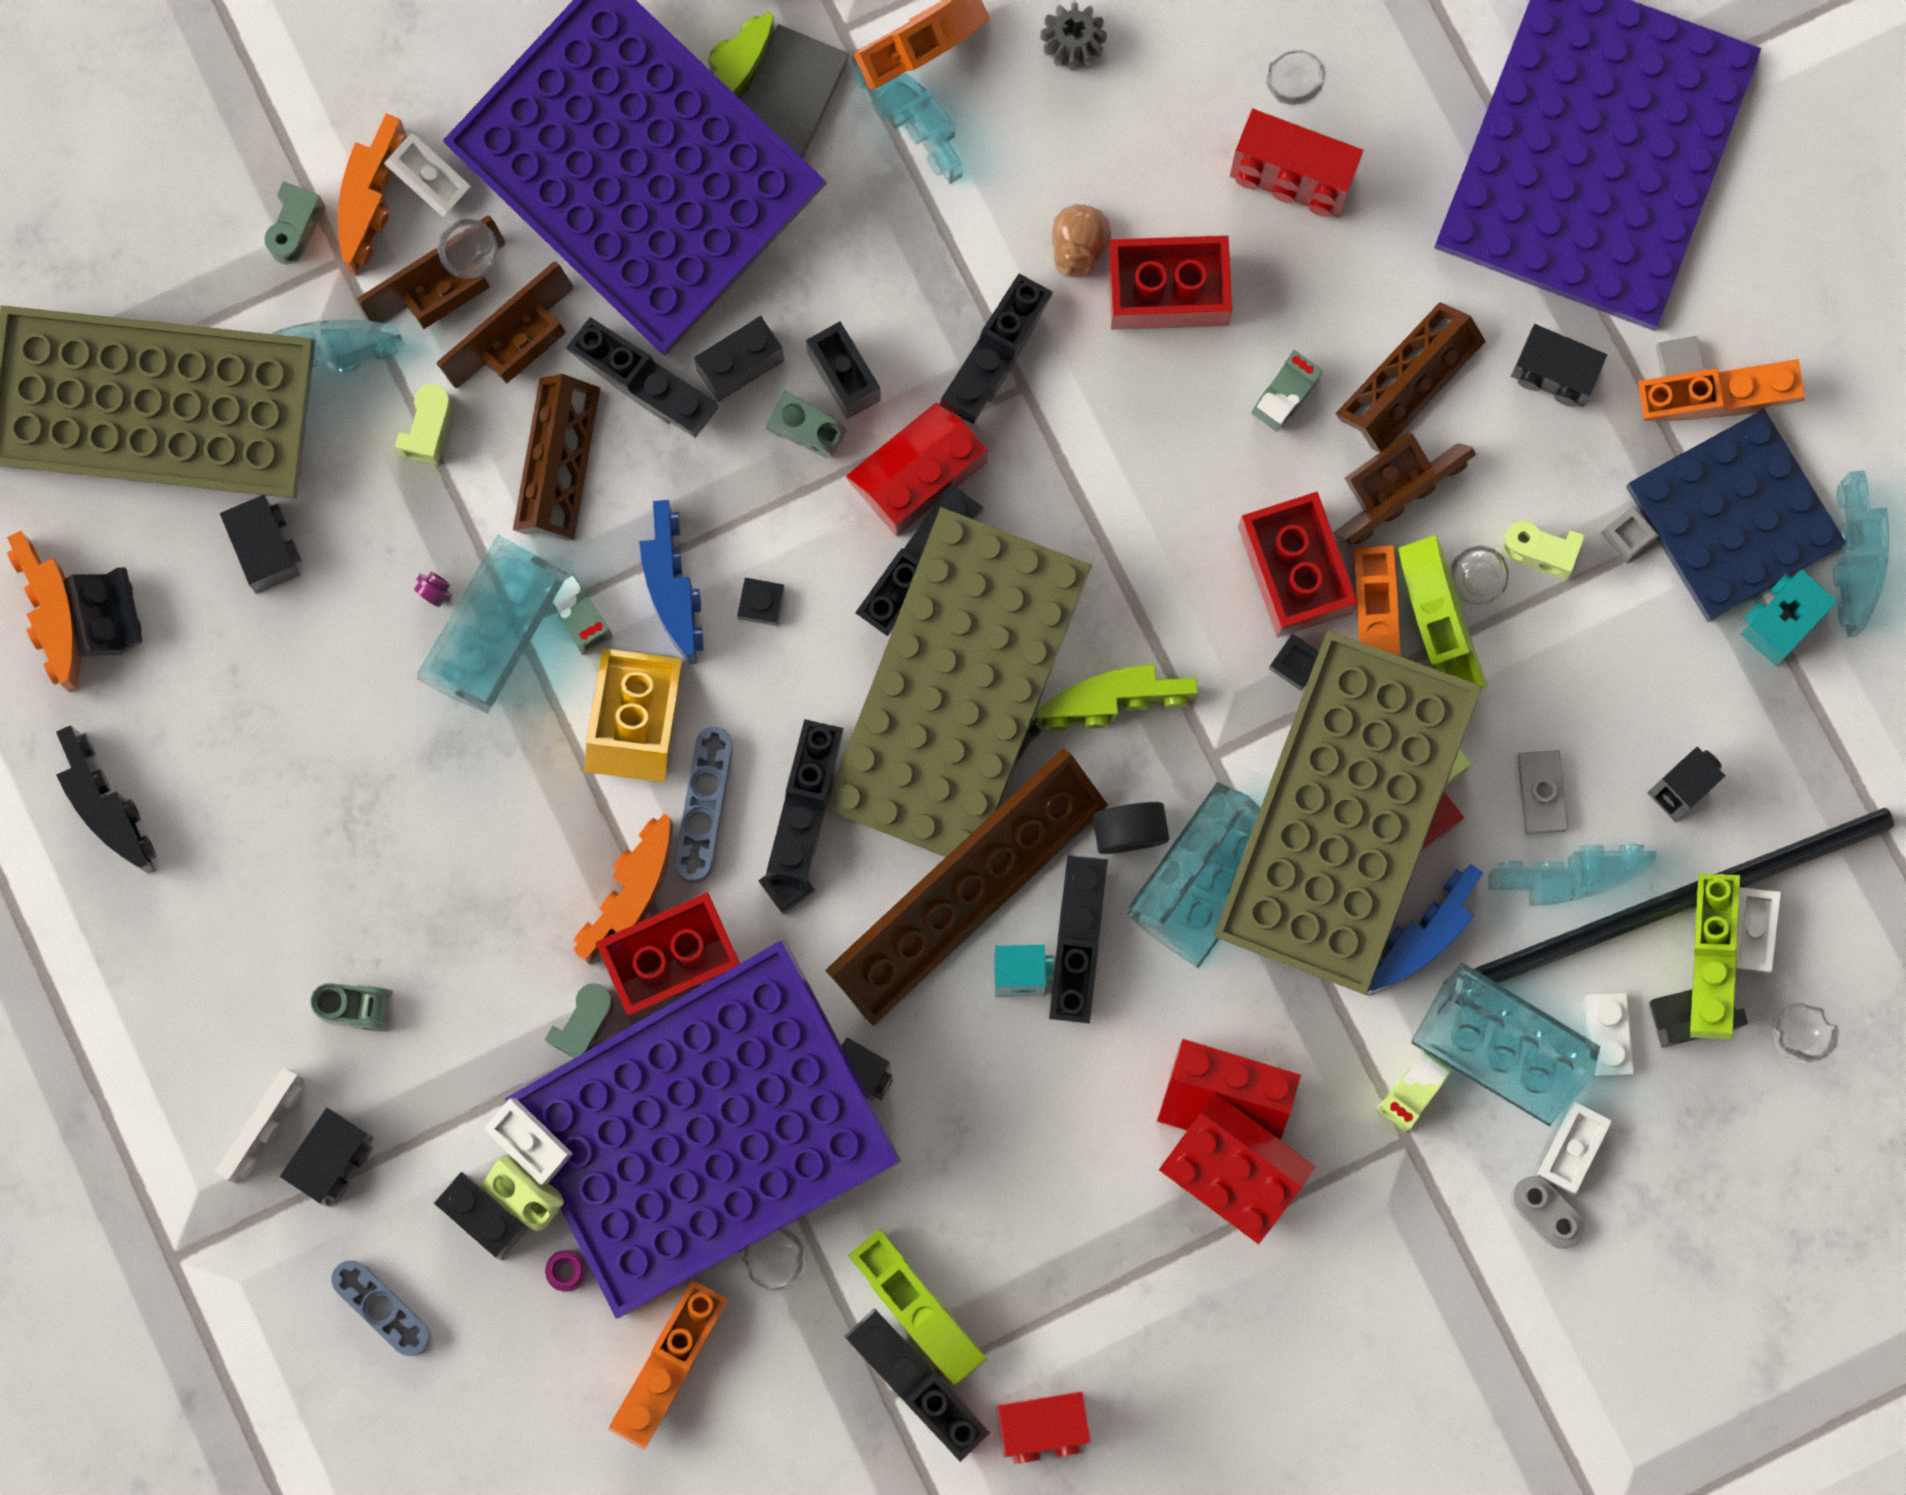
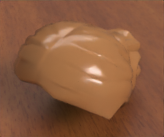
[1052,204,1111,278]

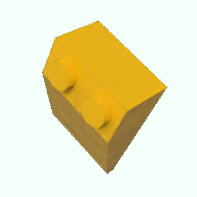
[585,648,682,782]

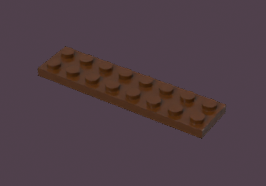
[825,748,1109,1026]

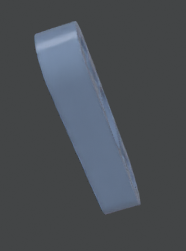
[331,1260,430,1356]

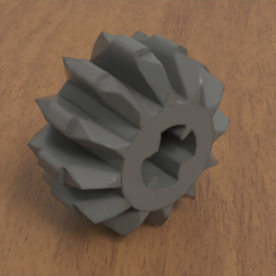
[1040,1,1107,71]

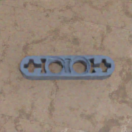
[675,726,733,883]

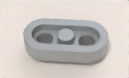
[1511,1176,1584,1249]

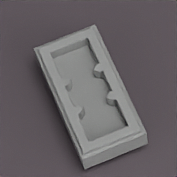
[1517,750,1568,835]

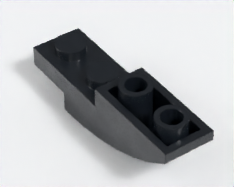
[939,273,1053,424]
[566,317,719,438]
[855,483,984,636]
[766,719,844,886]
[56,725,157,874]
[1049,854,1108,1024]
[844,1308,990,1462]

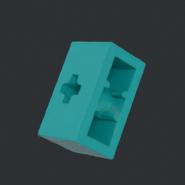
[1740,569,1838,666]
[994,944,1054,997]

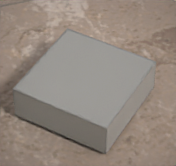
[1656,336,1705,377]
[1601,506,1659,563]

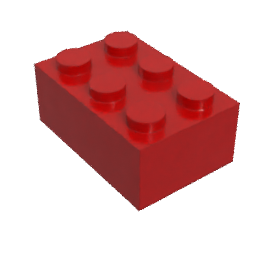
[1229,108,1364,218]
[1107,235,1233,330]
[1238,491,1358,638]
[1159,1092,1316,1245]
[996,1391,1091,1464]

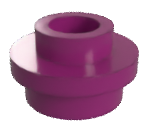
[414,571,453,607]
[545,1250,587,1292]

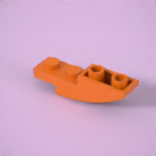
[853,0,990,89]
[338,113,407,276]
[1638,359,1805,421]
[7,530,81,692]
[1354,545,1401,657]
[573,813,673,965]
[608,1279,728,1450]

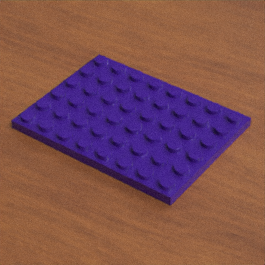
[442,0,827,356]
[1434,0,1762,331]
[505,940,902,1319]

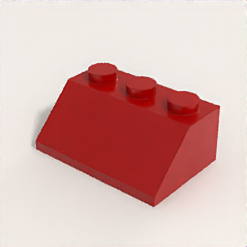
[845,402,988,537]
[595,892,740,1024]
[1156,1039,1301,1140]

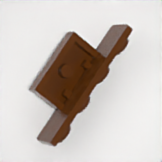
[357,215,505,329]
[437,262,573,388]
[1333,433,1476,545]

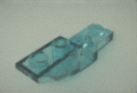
[850,49,963,185]
[272,319,405,373]
[1832,470,1889,637]
[1488,844,1656,906]

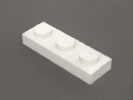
[214,1066,304,1184]

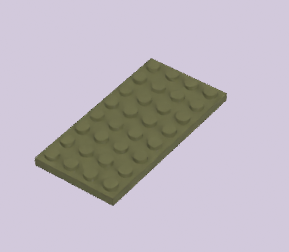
[0,305,316,499]
[825,507,1092,857]
[1213,630,1483,995]

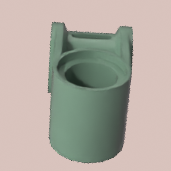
[310,983,393,1032]

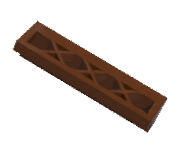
[1335,302,1486,453]
[513,374,601,541]

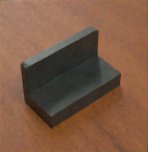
[1649,989,1748,1048]

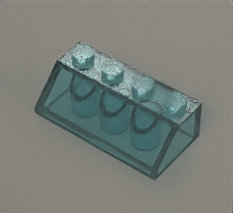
[417,534,568,714]
[1124,782,1261,968]
[1411,962,1601,1127]

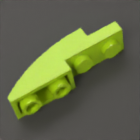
[708,11,775,99]
[1398,534,1488,690]
[1036,664,1198,731]
[1690,873,1740,1040]
[848,1228,988,1386]

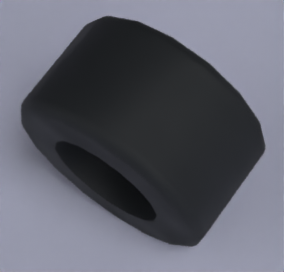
[1093,802,1169,854]

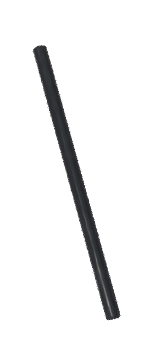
[1443,808,1895,1001]

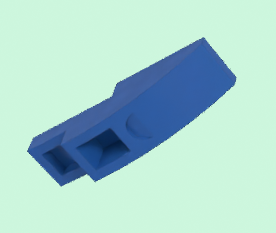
[639,500,704,664]
[1367,864,1483,996]

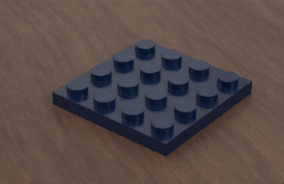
[1626,409,1847,622]

